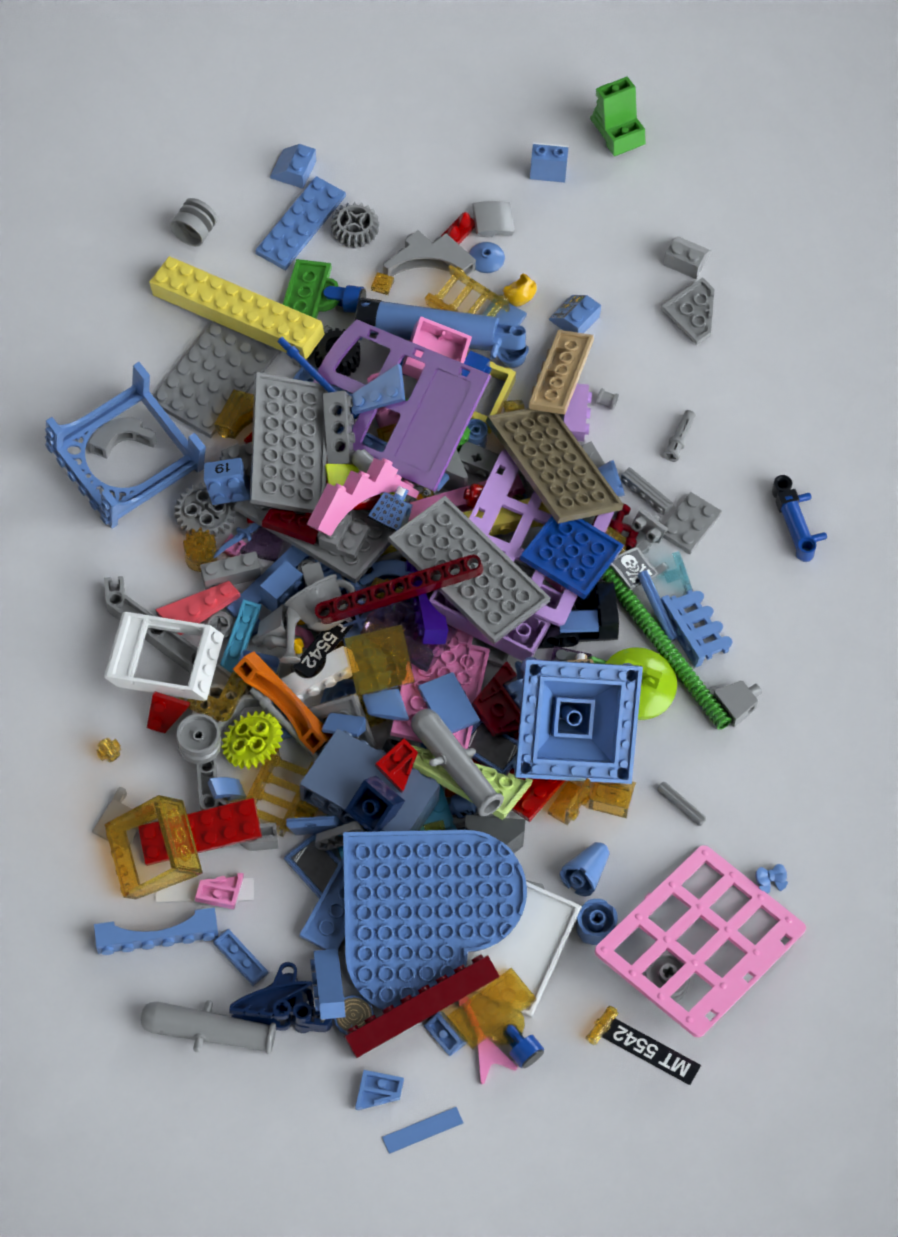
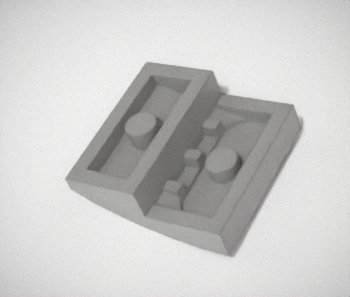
[472,201,515,237]

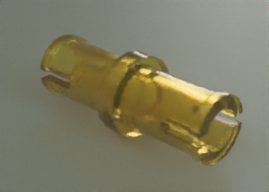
[586,1006,619,1045]

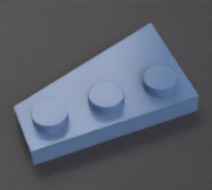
[350,364,405,415]

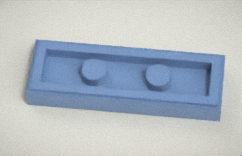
[213,929,268,986]

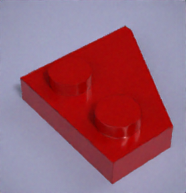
[147,691,191,734]
[375,738,418,793]

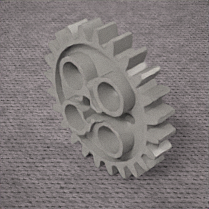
[175,483,236,540]

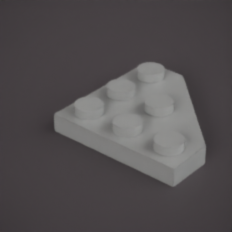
[661,277,715,346]
[308,693,377,749]

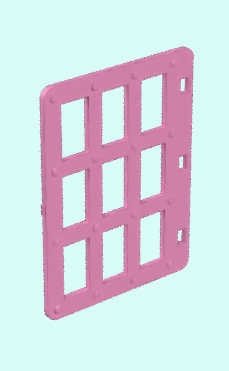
[595,846,806,1038]

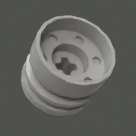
[170,198,218,247]

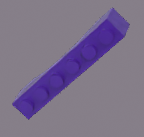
[405,560,448,644]

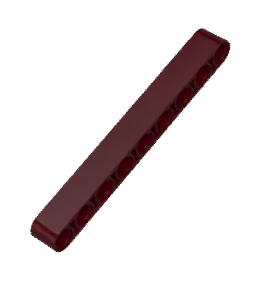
[315,554,484,624]

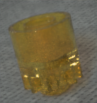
[183,527,217,572]

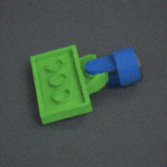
[283,259,366,319]

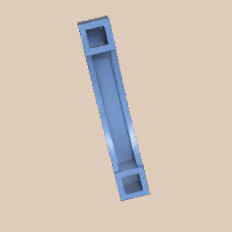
[94,908,219,955]

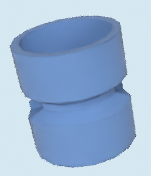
[467,419,488,448]

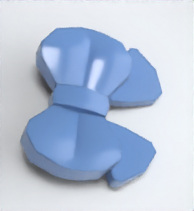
[755,864,788,894]

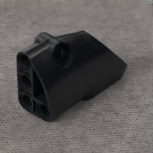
[537,581,619,649]

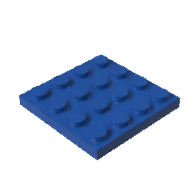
[519,516,624,599]

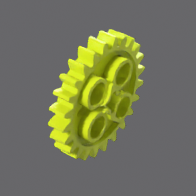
[221,711,283,770]

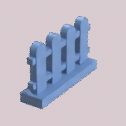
[661,589,733,668]

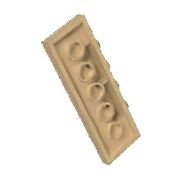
[529,330,594,415]

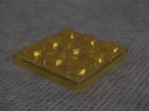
[344,625,415,696]

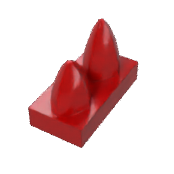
[441,212,475,244]

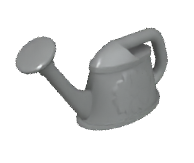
[279,574,355,664]

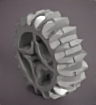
[331,202,379,248]

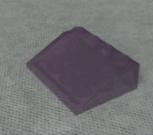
[360,600,458,672]

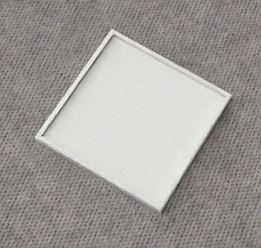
[466,882,582,1018]

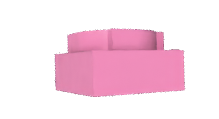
[402,316,472,381]

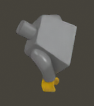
[252,605,306,654]

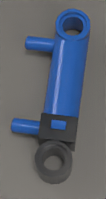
[772,475,827,562]

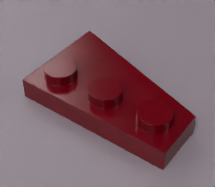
[262,509,319,545]

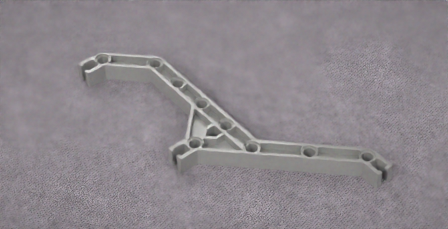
[104,576,278,851]

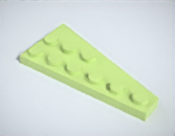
[412,745,533,820]

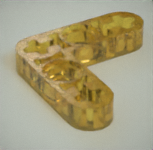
[179,671,248,722]

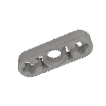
[315,821,367,851]

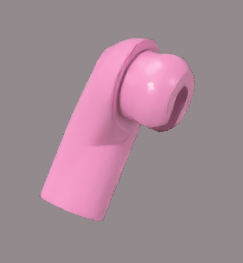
[295,625,315,649]

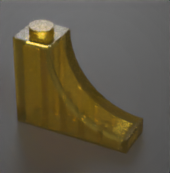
[214,389,254,439]

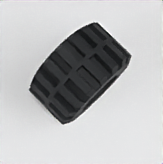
[314,328,360,377]

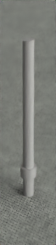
[249,687,320,761]

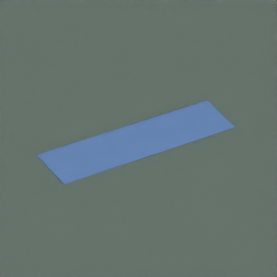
[382,1107,463,1154]

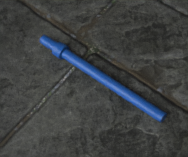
[277,337,359,420]

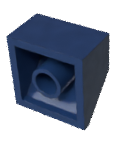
[345,776,405,832]

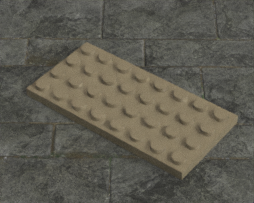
[486,408,624,524]

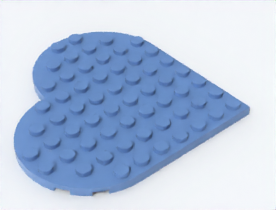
[343,830,527,1010]

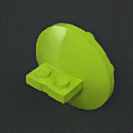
[605,647,677,720]

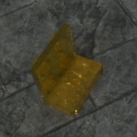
[548,778,591,826]

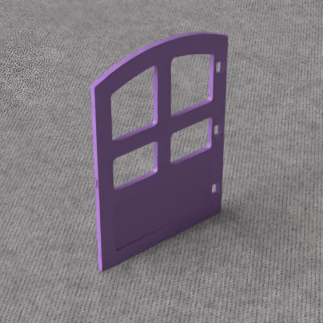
[313,320,491,492]

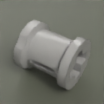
[596,388,619,410]

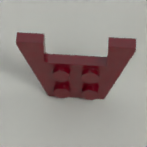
[471,661,520,736]

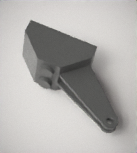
[465,815,525,853]

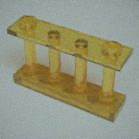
[425,265,510,317]
[245,748,314,837]

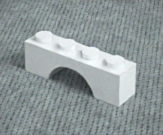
[281,646,359,702]

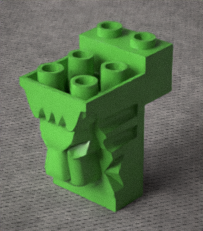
[590,76,646,157]

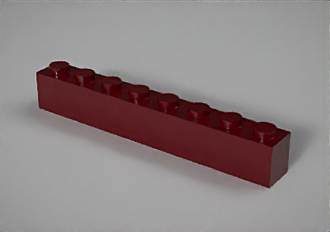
[344,954,500,1058]

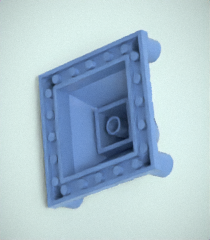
[512,657,643,784]

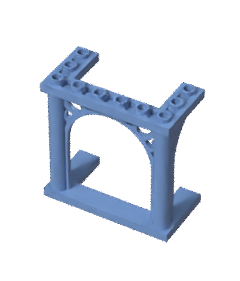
[45,362,206,528]

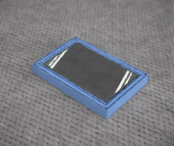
[468,718,518,775]
[284,833,340,899]

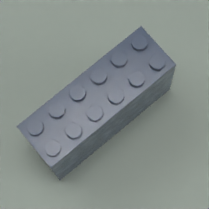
[300,729,440,832]

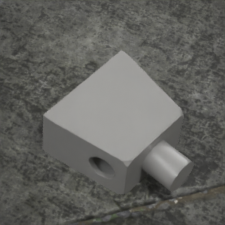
[713,680,762,727]

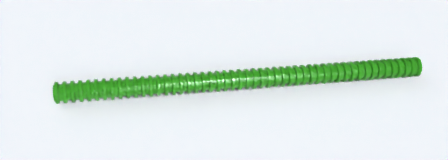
[602,566,732,730]

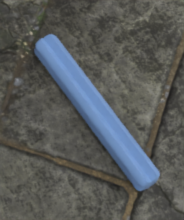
[638,570,678,641]

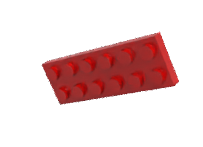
[138,798,262,866]

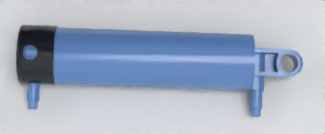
[354,298,526,359]

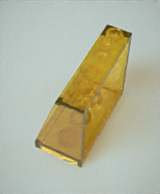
[104,795,203,900]

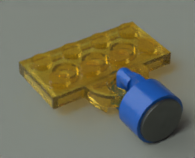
[447,968,544,1068]

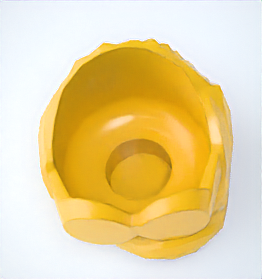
[503,273,537,307]

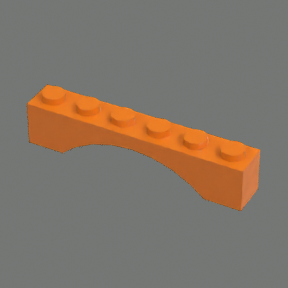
[233,651,333,754]

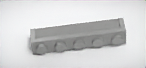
[621,467,673,515]

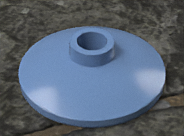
[469,242,505,273]

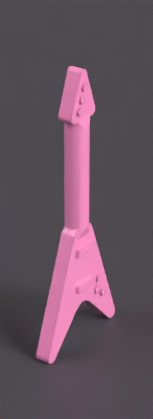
[458,996,517,1084]

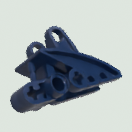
[229,962,332,1033]

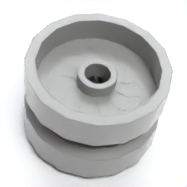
[177,714,221,764]
[645,952,690,1002]

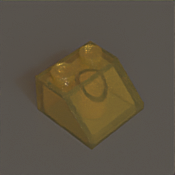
[588,781,636,819]

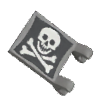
[610,540,670,590]

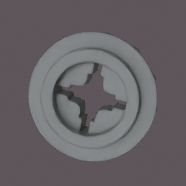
[204,611,235,639]

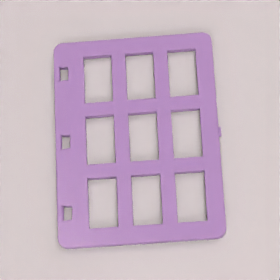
[469,449,614,626]

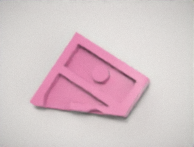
[195,873,244,910]

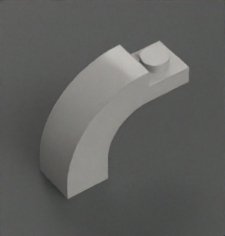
[89,418,157,459]

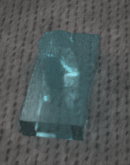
[664,551,693,593]

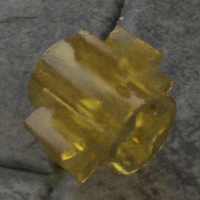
[96,738,121,762]

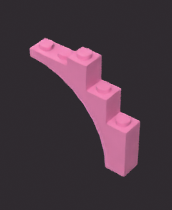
[307,458,419,536]

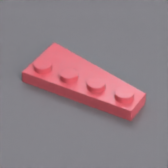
[155,581,241,636]

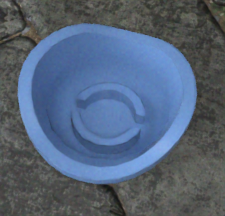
[497,345,529,368]

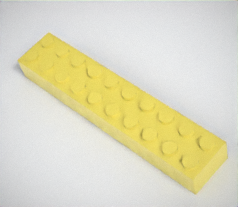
[149,256,325,360]

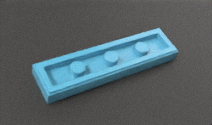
[220,599,262,676]

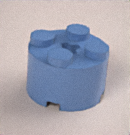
[576,899,618,945]

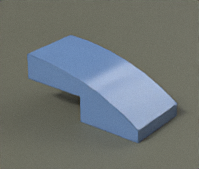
[207,777,246,801]

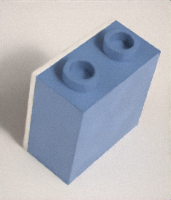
[530,142,569,183]

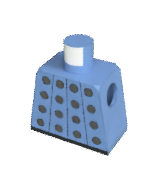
[367,486,412,532]

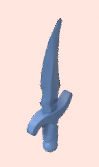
[213,523,261,558]

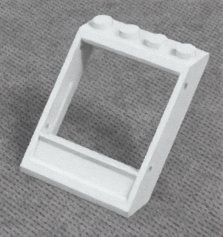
[104,612,224,701]

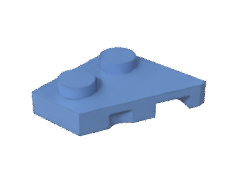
[355,1070,404,1110]

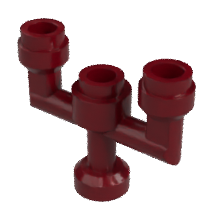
[591,503,639,550]

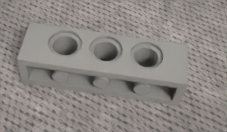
[323,391,356,464]

